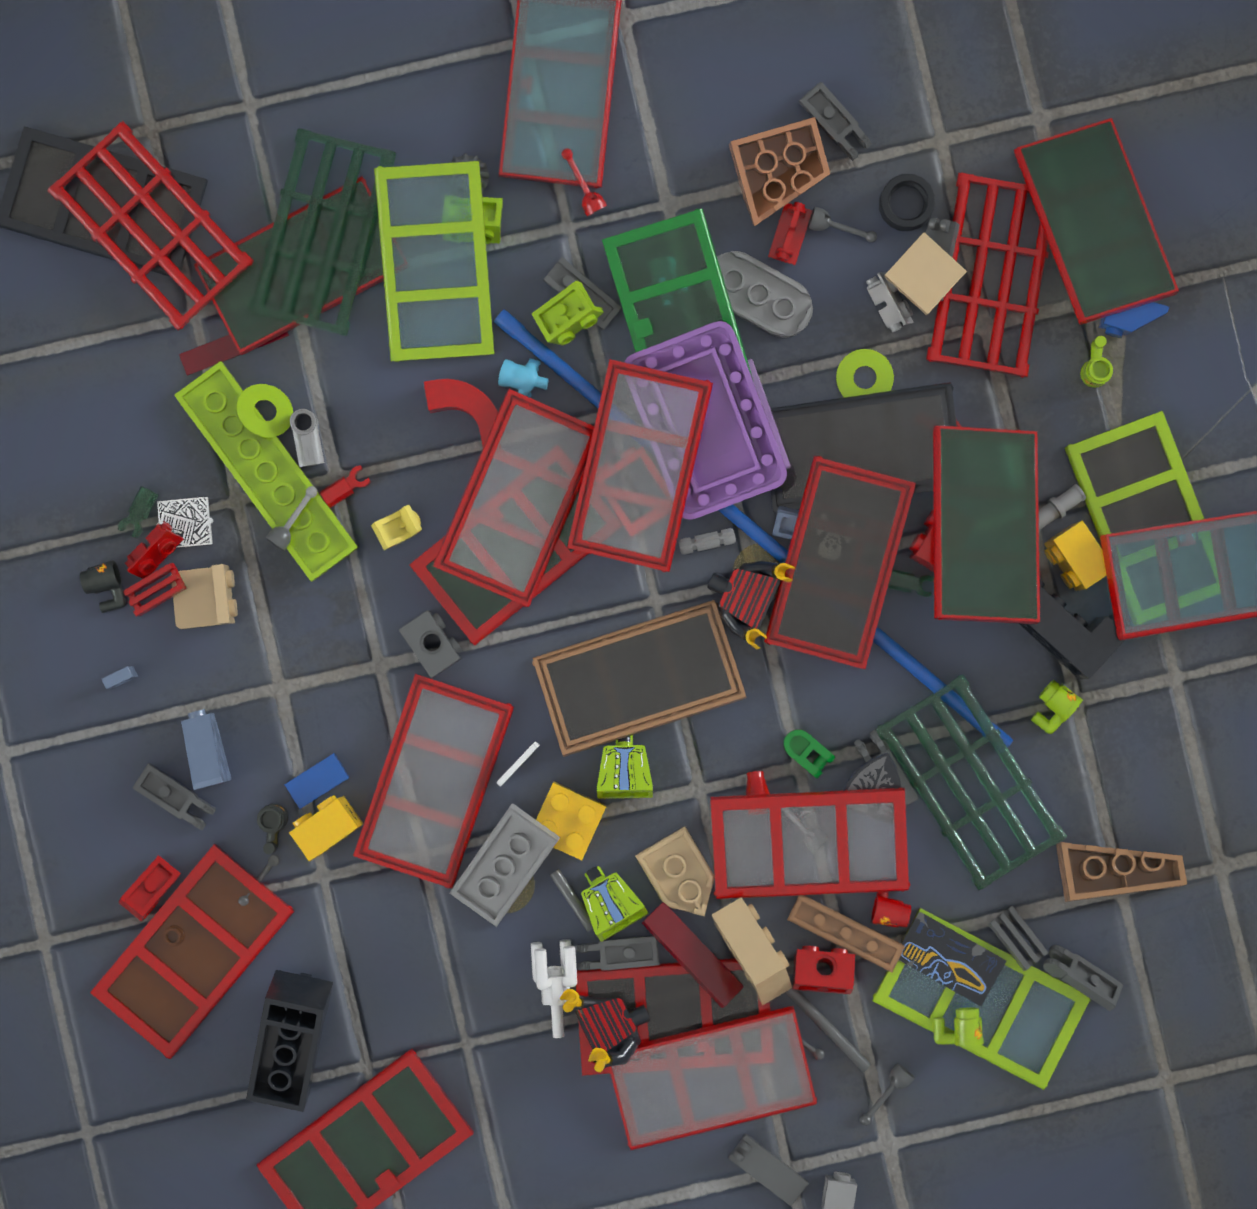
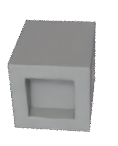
[821,1172,857,1209]

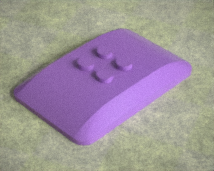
[625,321,787,520]

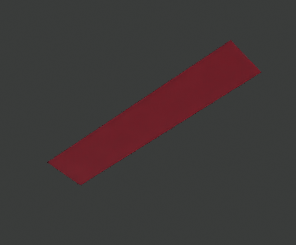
[179,315,289,376]

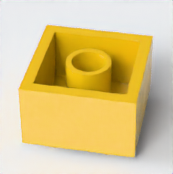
[1044,520,1107,591]
[536,782,607,860]
[289,795,364,862]

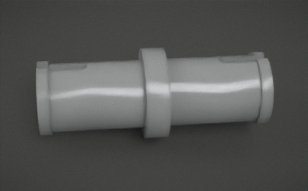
[1039,484,1086,531]

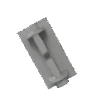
[866,272,914,333]

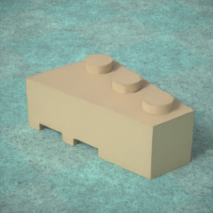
[711,897,792,1006]

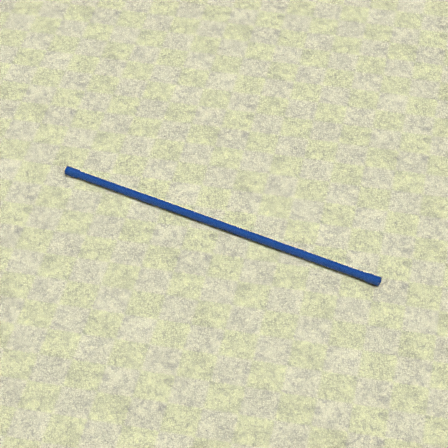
[494,309,1013,753]

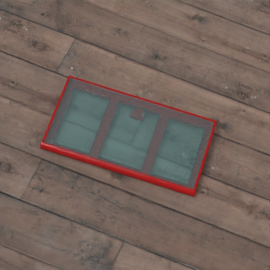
[499,0,622,189]
[1100,511,1257,640]

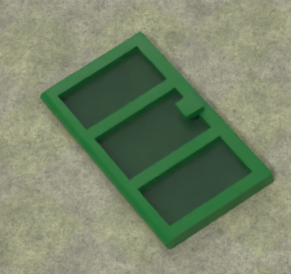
[602,208,753,379]

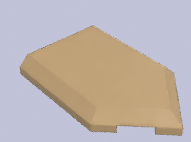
[635,826,715,917]

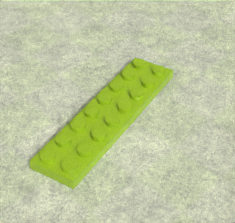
[174,361,359,582]

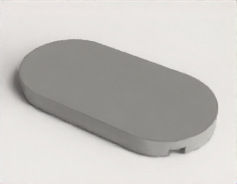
[705,251,813,338]

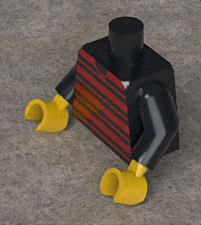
[707,561,795,650]
[560,989,651,1072]

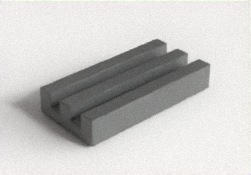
[988,906,1048,971]

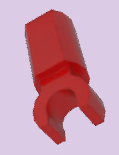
[319,465,372,508]

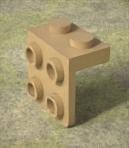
[171,564,238,629]

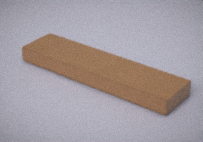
[787,895,905,972]

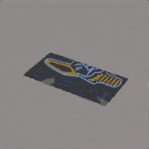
[899,911,1007,1006]

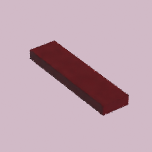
[642,901,744,1008]

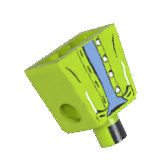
[597,735,653,799]
[581,866,649,942]

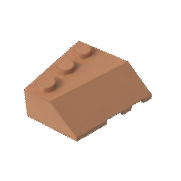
[729,117,830,226]

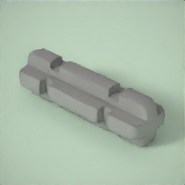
[679,528,736,555]

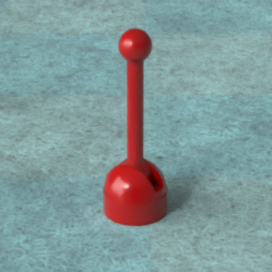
[561,148,607,216]

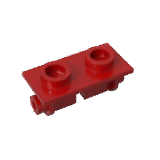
[768,202,813,265]
[125,521,184,579]

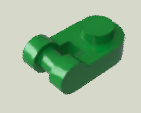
[783,729,836,779]

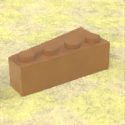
[1056,842,1187,902]

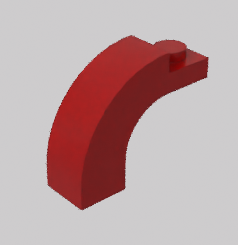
[424,379,501,461]

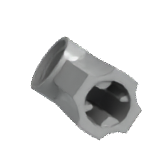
[290,409,324,467]

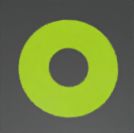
[836,349,894,397]
[237,384,293,437]

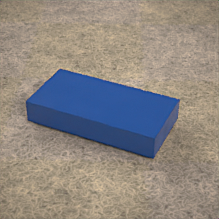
[284,753,350,809]

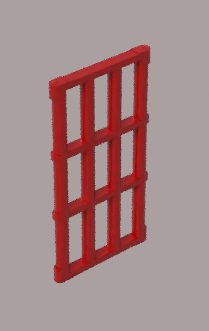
[47,121,254,331]
[926,173,1059,378]

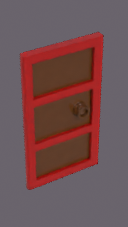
[90,844,294,1059]

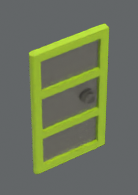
[1065,411,1220,626]

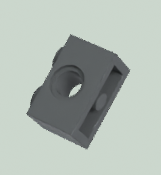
[399,610,463,678]

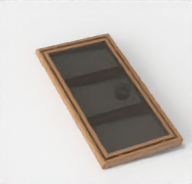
[532,600,747,757]

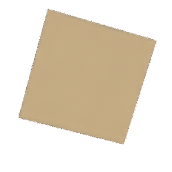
[884,232,967,315]

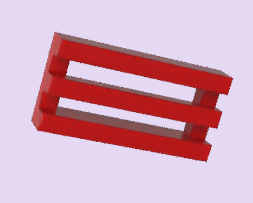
[123,563,187,616]

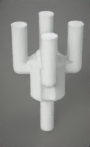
[531,939,577,1038]

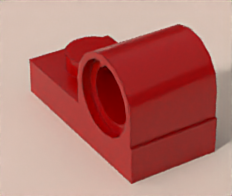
[119,855,181,922]

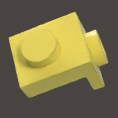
[371,505,422,551]

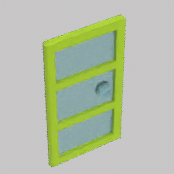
[374,161,494,362]
[872,907,1090,1090]

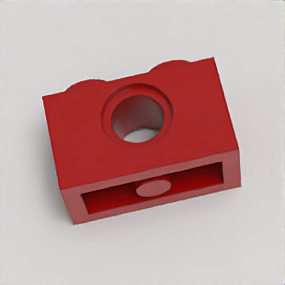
[792,946,855,995]

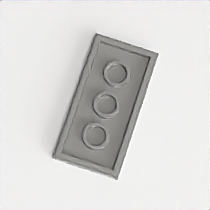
[449,803,560,927]

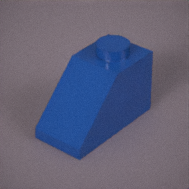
[1098,290,1169,338]

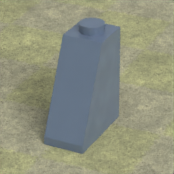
[181,709,232,790]

